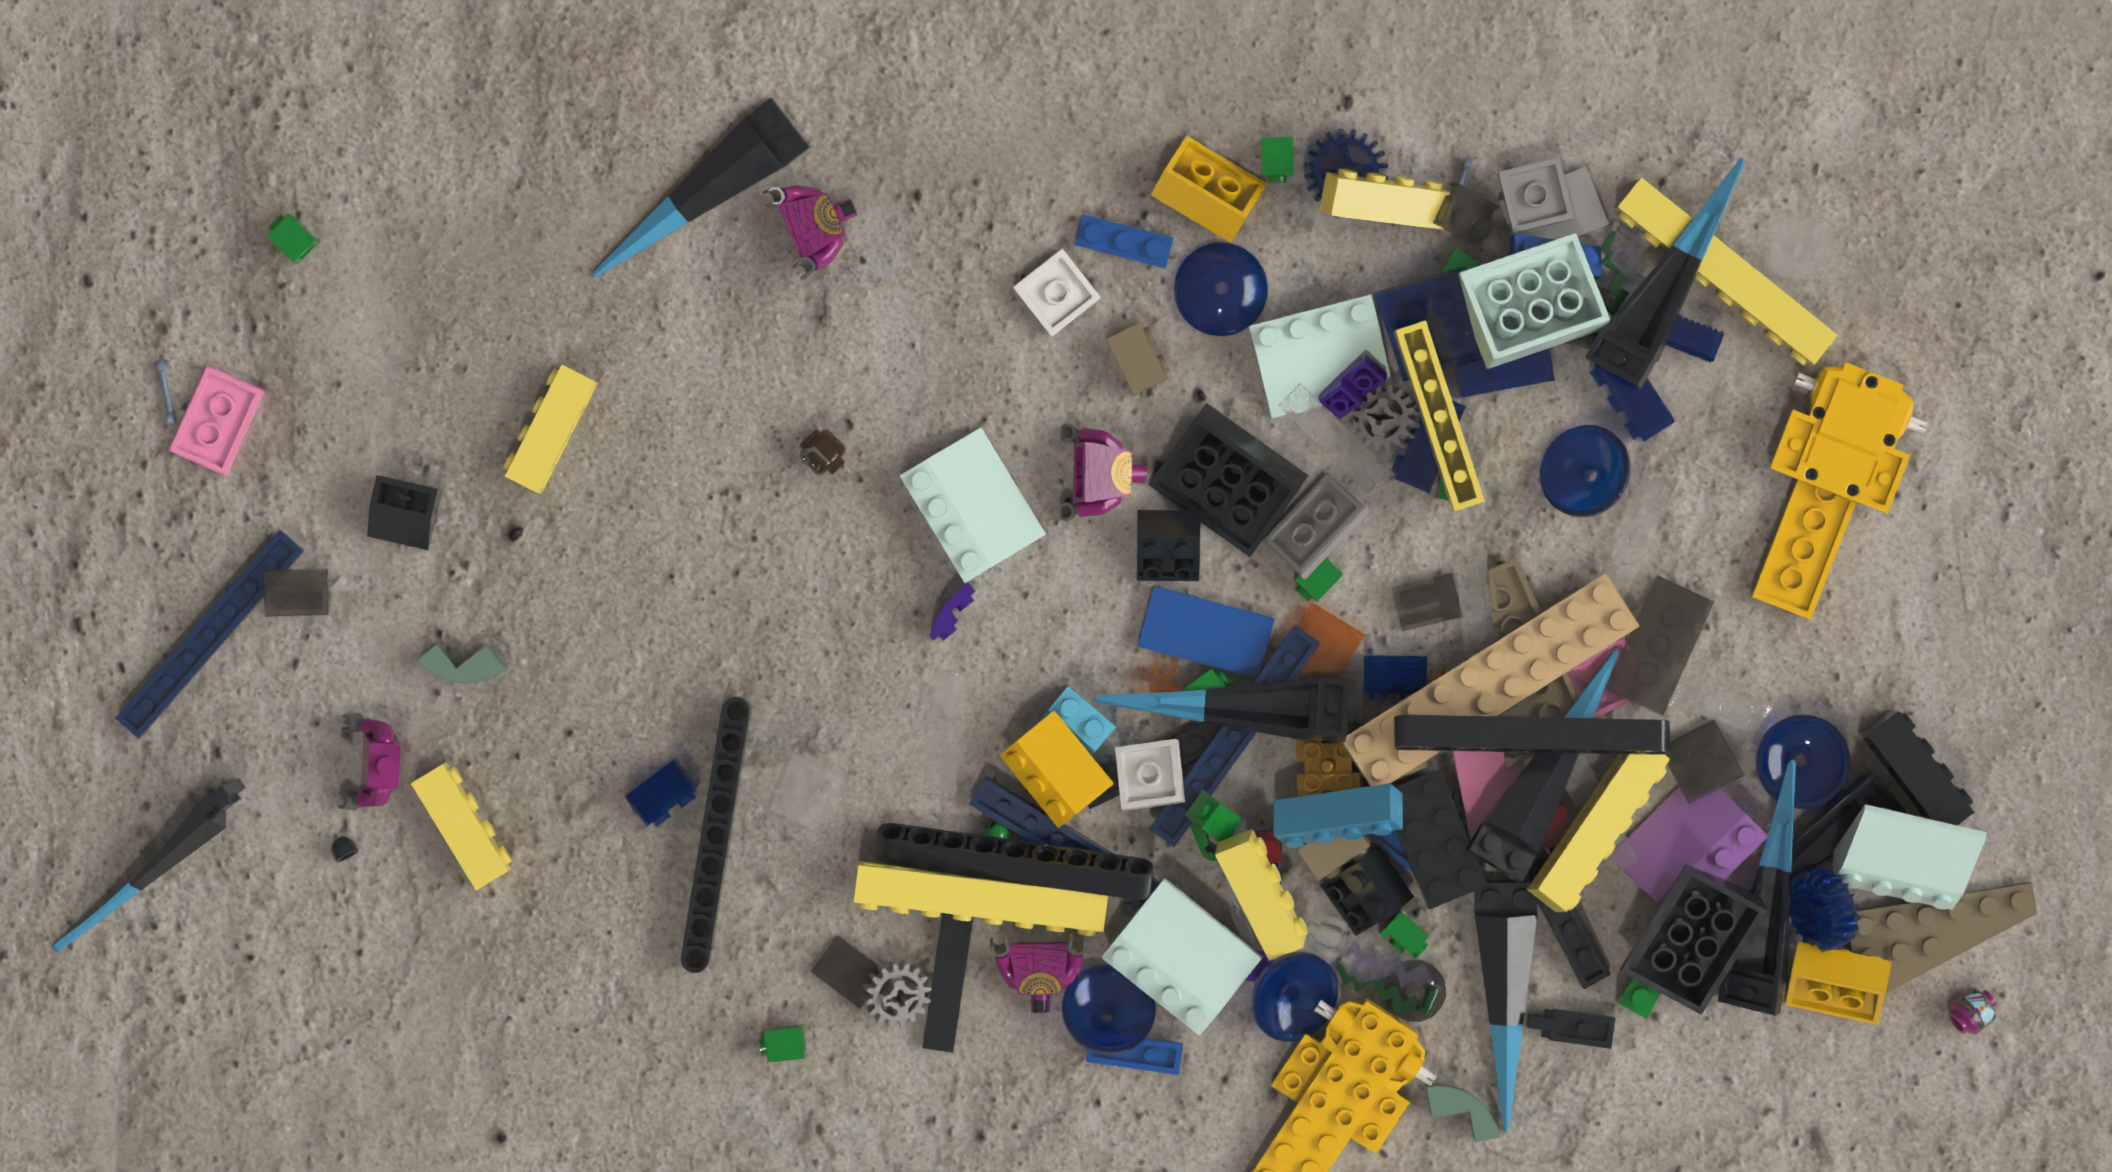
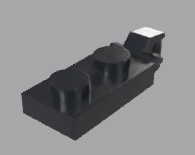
[1526,1008,1616,1049]

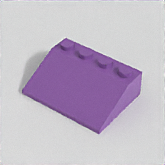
[1609,767,1768,906]

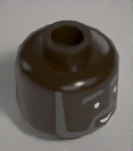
[799,428,846,475]

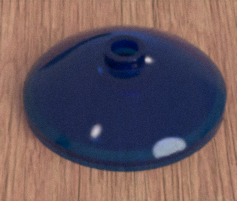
[1174,242,1268,337]
[1540,425,1631,518]
[1755,714,1851,809]
[1251,951,1338,1042]
[1061,965,1156,1055]

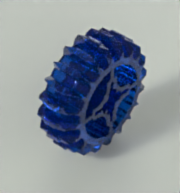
[1304,129,1388,202]
[1790,866,1861,952]

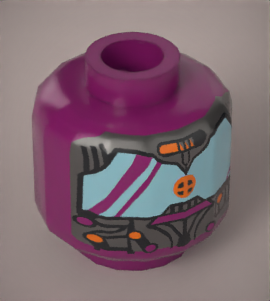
[1948,988,1996,1035]

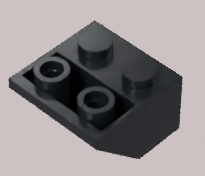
[367,475,443,551]
[1137,510,1200,581]
[1320,845,1414,936]

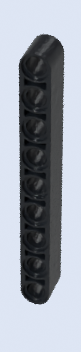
[681,696,752,973]
[1394,715,1671,755]
[876,823,1153,900]

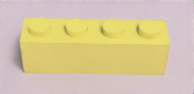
[1319,169,1453,230]
[504,365,598,494]
[411,763,512,890]
[1215,829,1308,961]

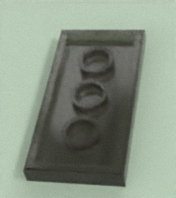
[1605,575,1714,716]

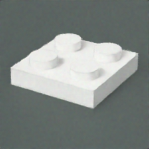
[1013,248,1101,337]
[1115,739,1185,811]

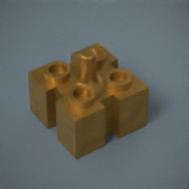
[1296,739,1363,797]

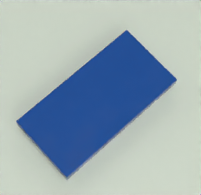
[1138,586,1275,678]

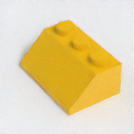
[1151,135,1267,243]
[999,710,1114,828]
[1785,941,1892,1025]

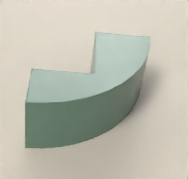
[418,644,509,683]
[1425,1083,1500,1142]

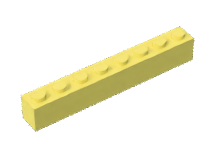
[1615,177,1838,366]
[853,861,1108,936]

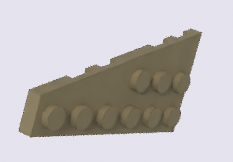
[1488,558,1578,768]
[1844,882,2037,993]

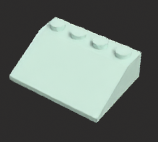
[1459,233,1610,369]
[1248,295,1393,418]
[900,428,1046,583]
[1832,804,1987,910]
[1101,878,1263,1036]

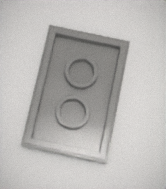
[1498,166,1609,240]
[1262,473,1370,580]

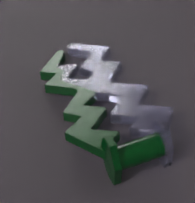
[1599,226,1646,316]
[1336,942,1444,1015]

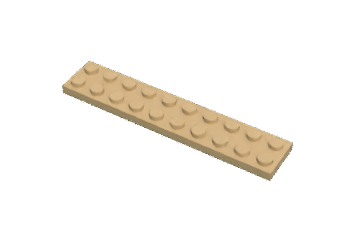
[1341,573,1639,786]

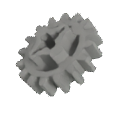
[1352,385,1420,454]
[862,959,932,1028]

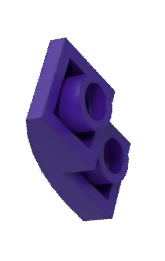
[1318,354,1387,419]
[930,582,976,641]

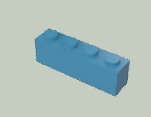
[1274,783,1403,848]

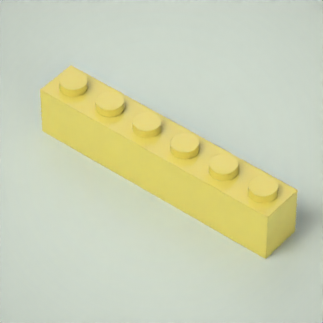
[1394,321,1485,512]
[1527,754,1670,912]

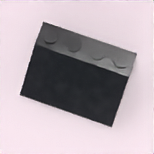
[1148,403,1309,557]
[1620,864,1767,1015]

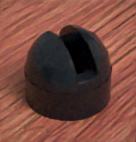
[331,836,359,863]

